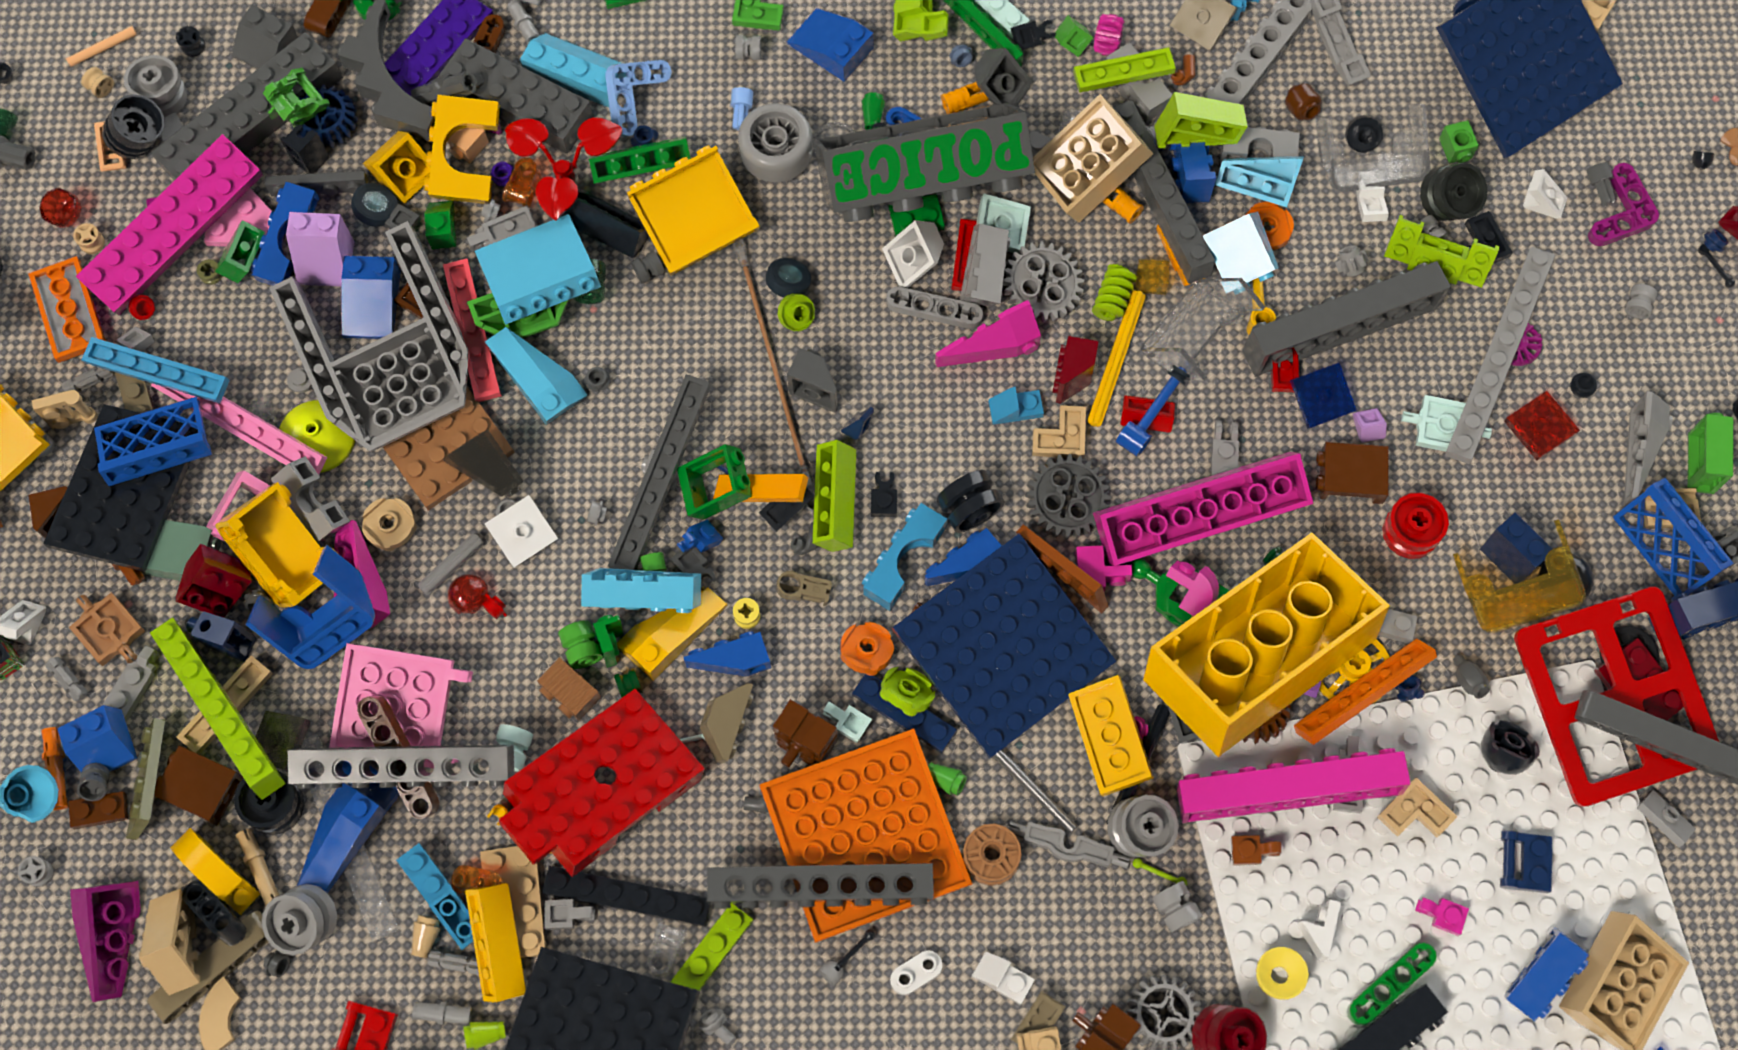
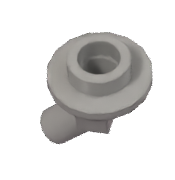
[699,1009,736,1046]

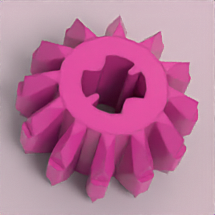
[1093,14,1124,56]

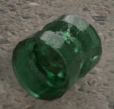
[0,108,18,141]

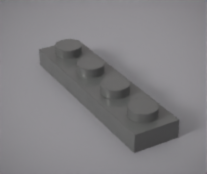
[265,171,370,197]

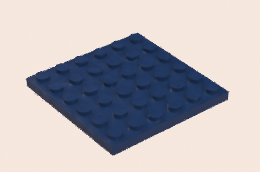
[1436,0,1623,158]
[891,534,1117,758]

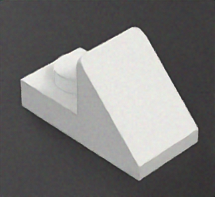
[1523,169,1567,219]
[0,600,46,645]
[1297,900,1341,961]
[972,952,1035,1006]

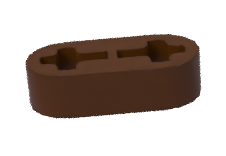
[473,14,506,53]

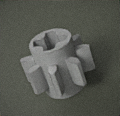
[1335,245,1369,277]

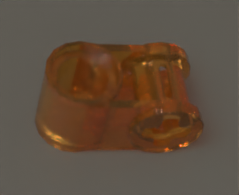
[503,157,541,208]

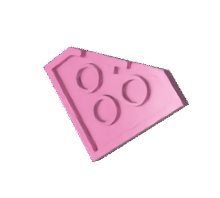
[204,188,272,247]

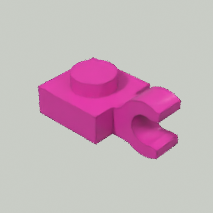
[1415,898,1469,936]

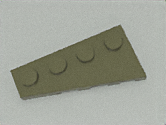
[126,718,165,840]

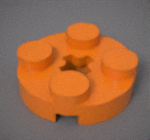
[1246,201,1294,251]
[840,622,894,676]

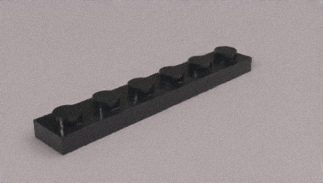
[542,866,711,927]

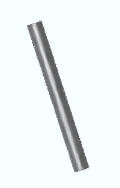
[994,750,1078,834]

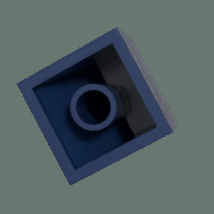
[1480,512,1556,587]

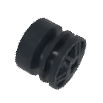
[102,94,164,159]

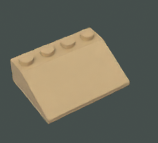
[1033,94,1154,222]
[1558,911,1689,1050]

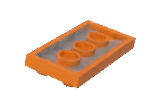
[28,256,106,363]

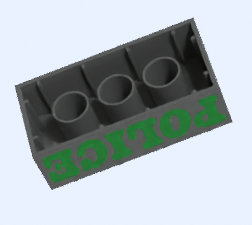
[813,102,1035,222]

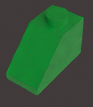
[424,200,457,250]
[215,220,265,283]

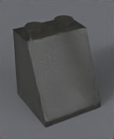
[441,429,524,498]

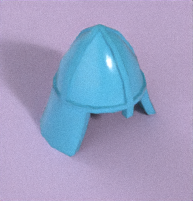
[0,765,58,823]

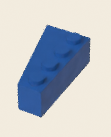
[1169,142,1216,203]

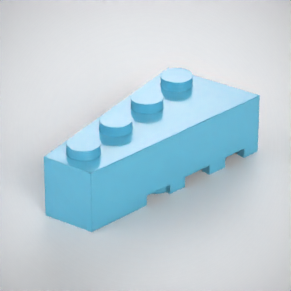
[581,568,701,613]

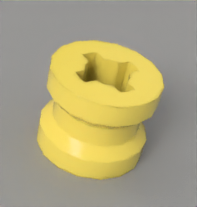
[733,598,760,629]

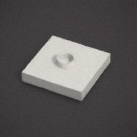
[484,495,558,568]

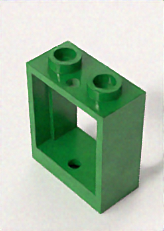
[677,444,752,520]

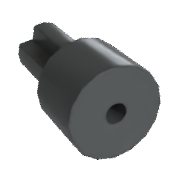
[1586,162,1617,206]

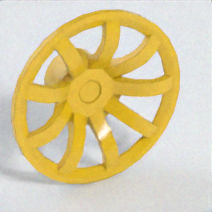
[1319,639,1390,704]

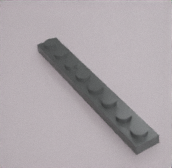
[608,374,712,570]

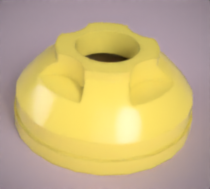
[1256,947,1309,1000]

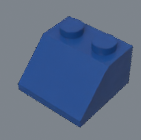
[57,705,137,773]

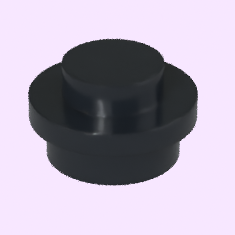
[1570,373,1597,398]

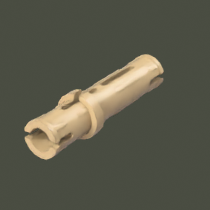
[235,828,279,908]

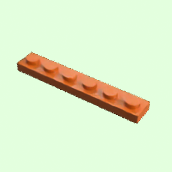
[1294,638,1437,745]

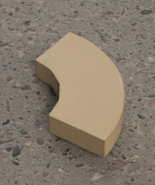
[199,976,242,1050]

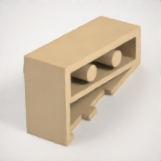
[139,889,200,995]

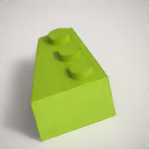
[1154,92,1248,148]

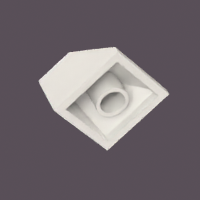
[882,220,944,288]

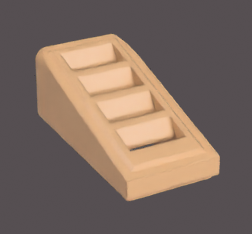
[94,122,127,172]

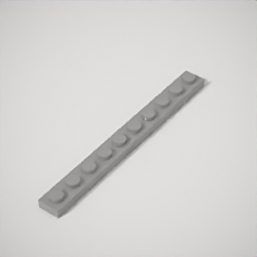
[1445,247,1556,464]

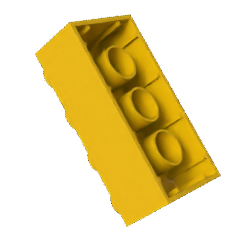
[1143,533,1390,757]

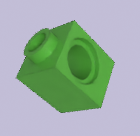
[1439,120,1479,164]

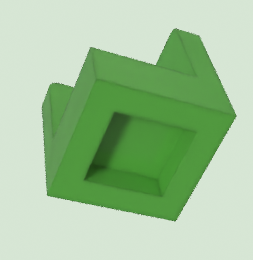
[1055,15,1093,57]

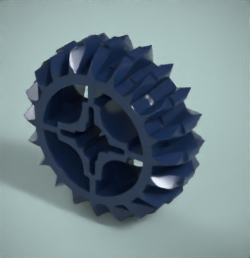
[291,84,358,148]

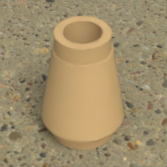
[411,915,441,958]

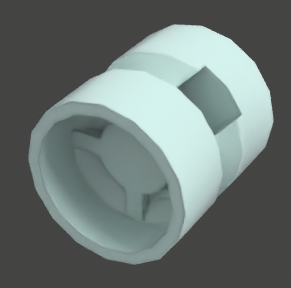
[496,724,533,772]

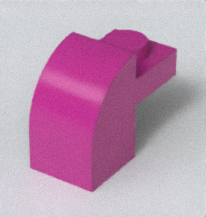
[1075,546,1132,593]
[1166,560,1219,616]

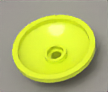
[279,400,355,473]

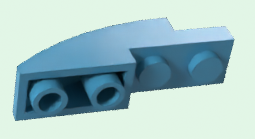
[396,843,473,950]

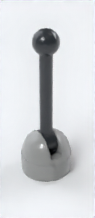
[818,929,875,986]

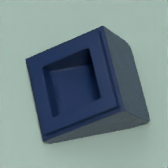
[841,407,874,440]

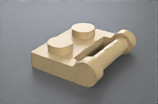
[32,390,98,429]

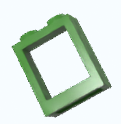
[1687,413,1733,494]

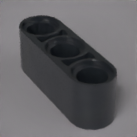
[182,880,246,946]

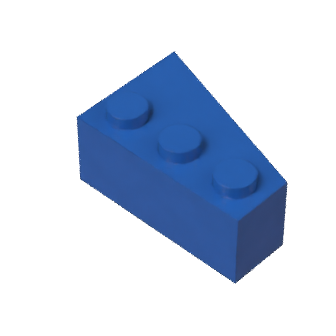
[1504,927,1589,1022]

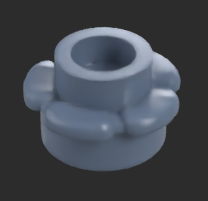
[949,45,973,68]

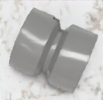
[1152,881,1203,933]

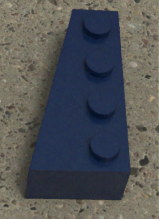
[1648,578,1738,640]

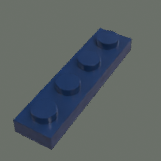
[852,674,957,754]

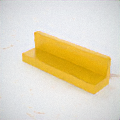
[465,883,526,1002]

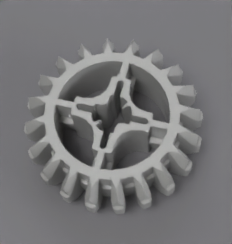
[1125,975,1201,1050]

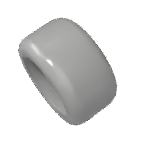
[738,103,813,183]

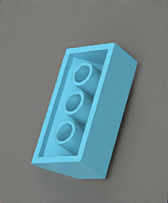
[520,33,627,108]

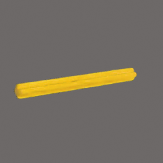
[1087,290,1146,427]

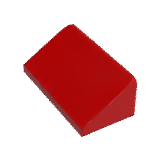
[1120,395,1175,433]

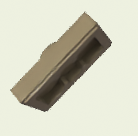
[1011,990,1066,1043]

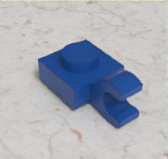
[677,519,723,553]

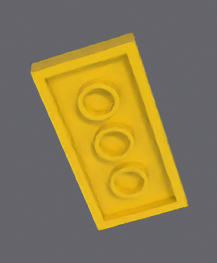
[1068,675,1154,797]

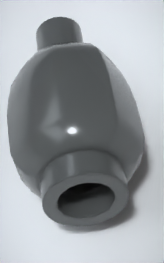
[1453,654,1489,699]

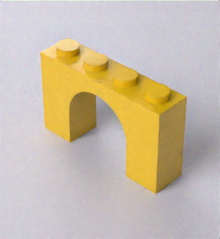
[424,95,500,204]

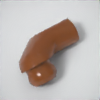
[1171,54,1195,86]

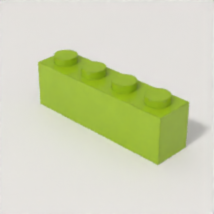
[812,440,856,552]

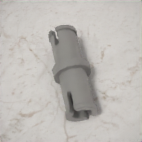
[507,0,540,44]
[412,1001,472,1025]

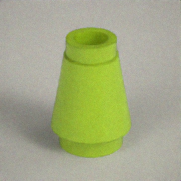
[463,1021,506,1050]

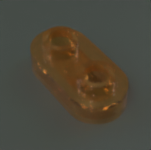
[451,865,502,894]

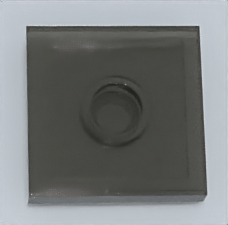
[255,711,311,772]

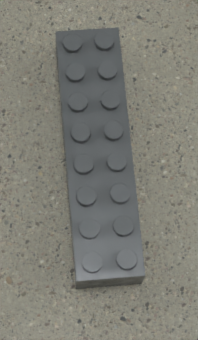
[151,32,343,181]
[1242,261,1451,377]

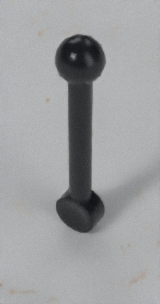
[1698,244,1735,288]

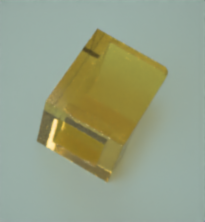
[1135,259,1169,295]

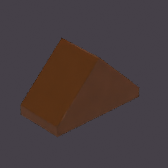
[28,486,68,538]

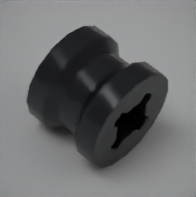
[175,26,205,57]

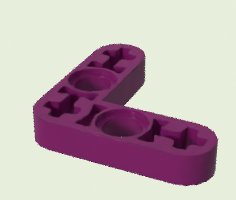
[1588,163,1659,247]

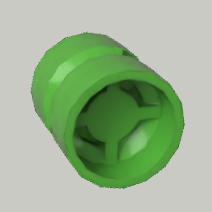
[558,620,603,669]

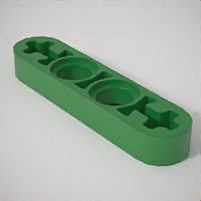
[1347,943,1437,1025]

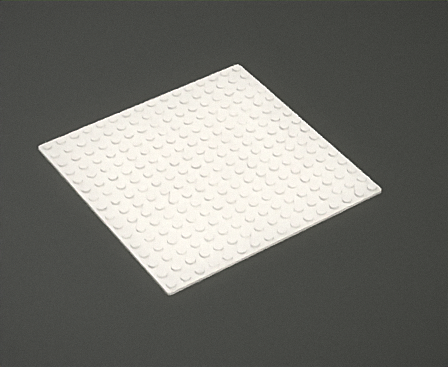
[1177,660,1721,1050]

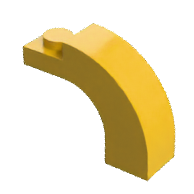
[170,827,260,915]

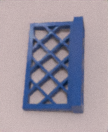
[94,397,212,486]
[1613,478,1734,596]

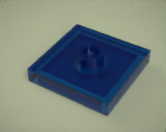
[1290,362,1357,429]

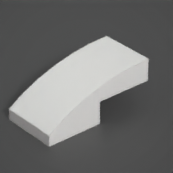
[1355,172,1389,222]

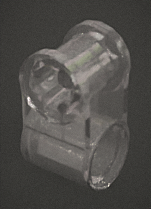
[647,921,688,979]

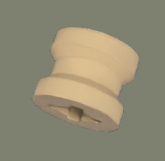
[81,67,114,98]
[73,223,105,254]

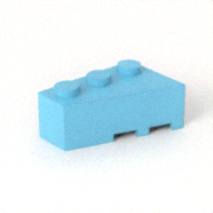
[1215,156,1304,207]

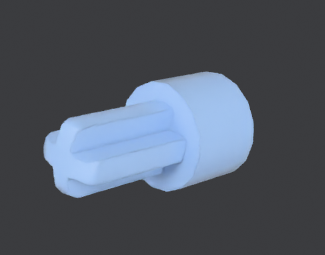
[730,87,754,131]

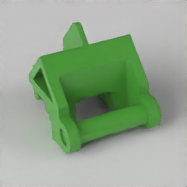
[263,67,330,128]

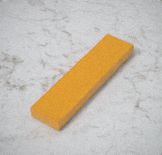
[713,474,809,502]

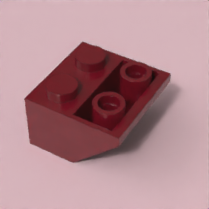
[1052,336,1099,404]
[175,544,252,618]

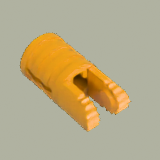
[941,82,989,114]
[1102,186,1144,224]

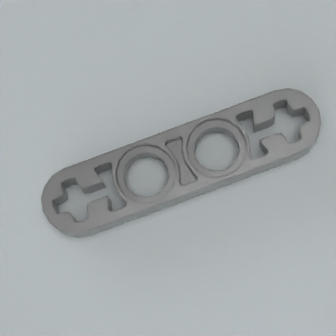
[886,287,983,329]

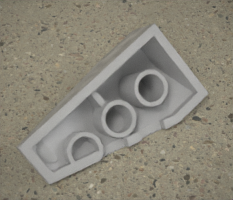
[1623,391,1673,507]

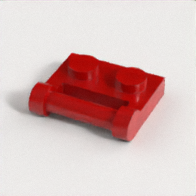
[332,1001,398,1050]

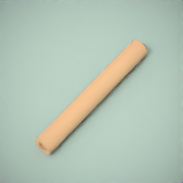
[66,26,137,67]

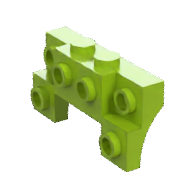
[893,0,949,42]
[1384,215,1499,288]

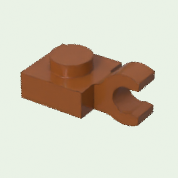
[1231,835,1282,866]

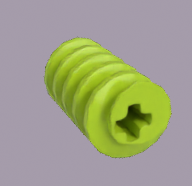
[1092,264,1137,321]

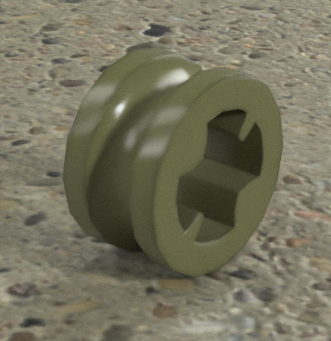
[196,259,222,285]

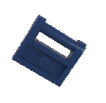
[1500,831,1552,894]

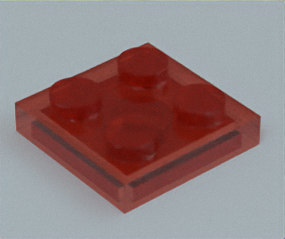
[1504,391,1580,461]

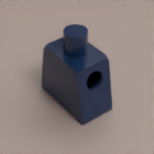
[186,612,257,662]

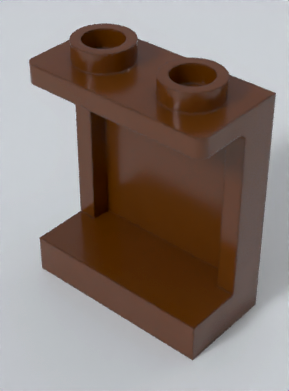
[1316,442,1389,504]
[154,746,244,826]

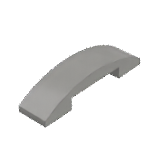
[1310,0,1371,86]

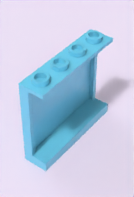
[475,214,601,325]

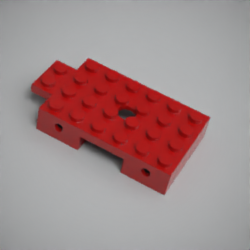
[499,689,705,877]

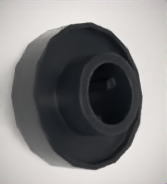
[1345,115,1383,153]

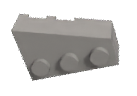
[960,224,1011,307]

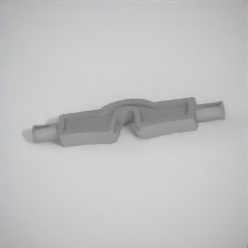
[1008,821,1130,869]

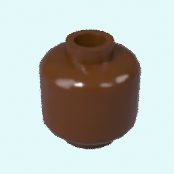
[1285,83,1322,120]

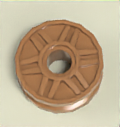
[963,824,1021,886]

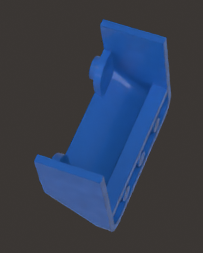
[246,545,375,669]

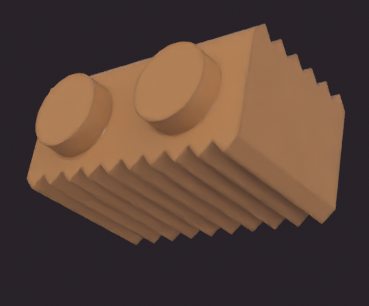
[537,657,601,721]

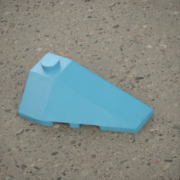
[485,327,588,425]

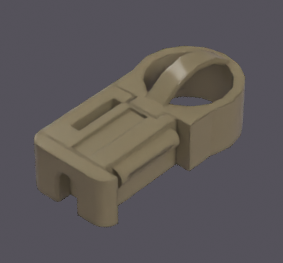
[776,571,832,606]

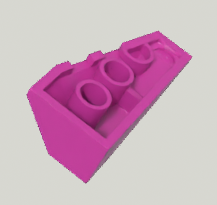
[935,300,1041,367]
[334,520,390,628]

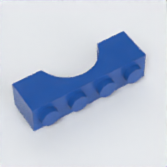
[251,182,319,286]

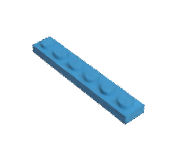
[81,337,230,404]

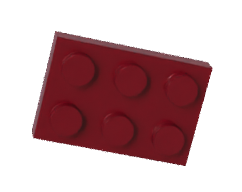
[1594,638,1684,721]

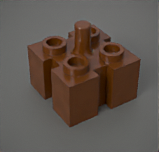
[772,699,838,768]
[1072,1004,1141,1050]

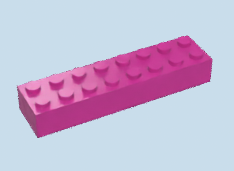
[76,134,263,316]
[1093,452,1314,566]
[1177,748,1410,823]

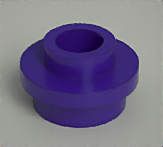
[490,162,516,186]

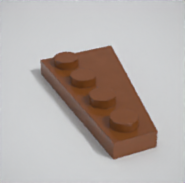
[1016,524,1109,614]

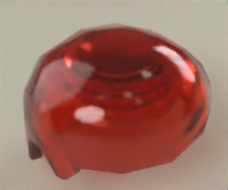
[39,188,82,228]
[447,574,489,614]

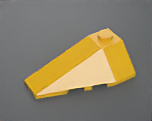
[617,587,728,681]

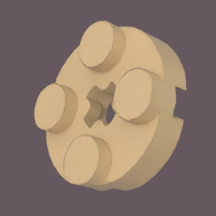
[362,498,417,551]

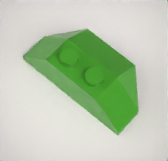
[467,293,569,338]

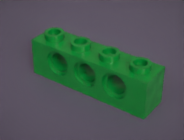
[588,136,691,184]

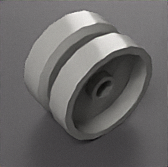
[124,55,187,116]
[1107,795,1178,858]
[262,884,337,956]

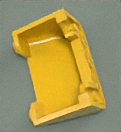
[215,482,336,608]

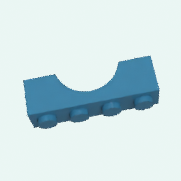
[862,503,948,611]

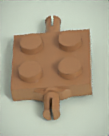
[69,592,145,666]

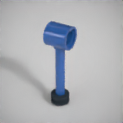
[1116,365,1190,457]

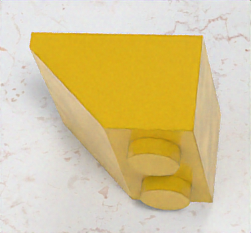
[363,131,431,204]

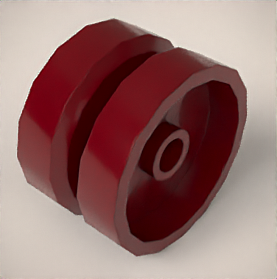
[1192,1004,1267,1050]

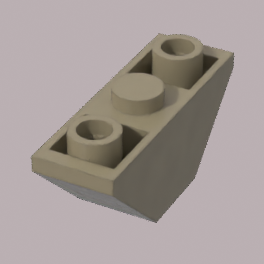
[699,683,754,764]

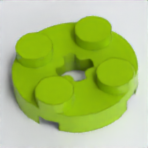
[880,667,935,716]

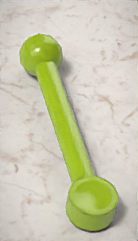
[1132,858,1187,885]

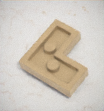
[1032,405,1086,459]
[1377,778,1458,838]

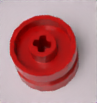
[1382,493,1449,559]

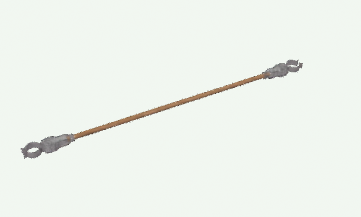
[732,238,815,514]

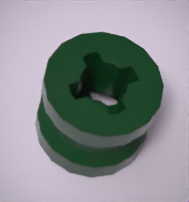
[614,668,643,698]

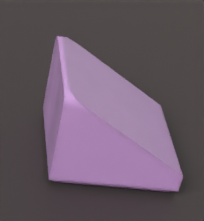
[1353,408,1387,443]

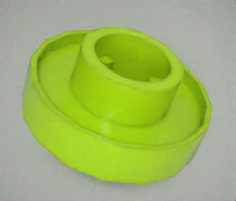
[777,293,815,331]

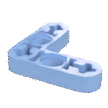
[605,60,671,137]

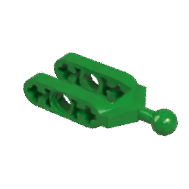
[1131,559,1230,627]

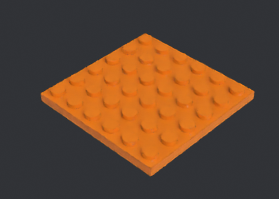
[759,729,972,943]

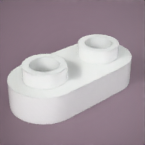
[890,951,942,996]

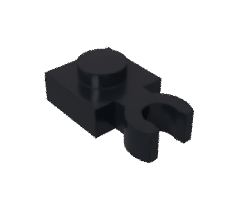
[1010,20,1056,50]
[871,472,897,517]

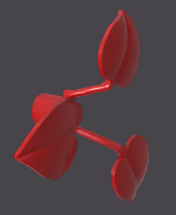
[505,117,622,221]

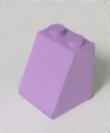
[286,212,355,287]

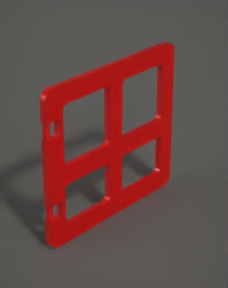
[1514,587,1719,807]

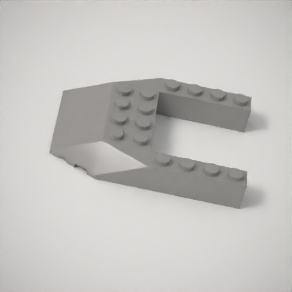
[269,221,469,452]

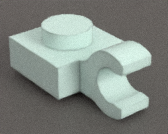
[823,702,872,744]

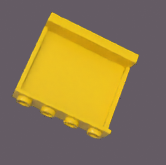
[627,145,760,276]
[0,384,50,491]

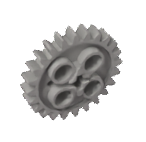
[1003,241,1084,323]

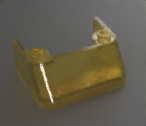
[1453,519,1586,633]

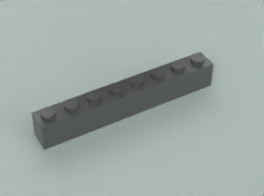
[1113,100,1215,284]

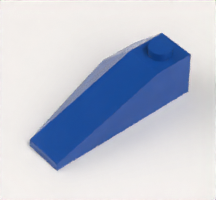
[297,783,387,894]

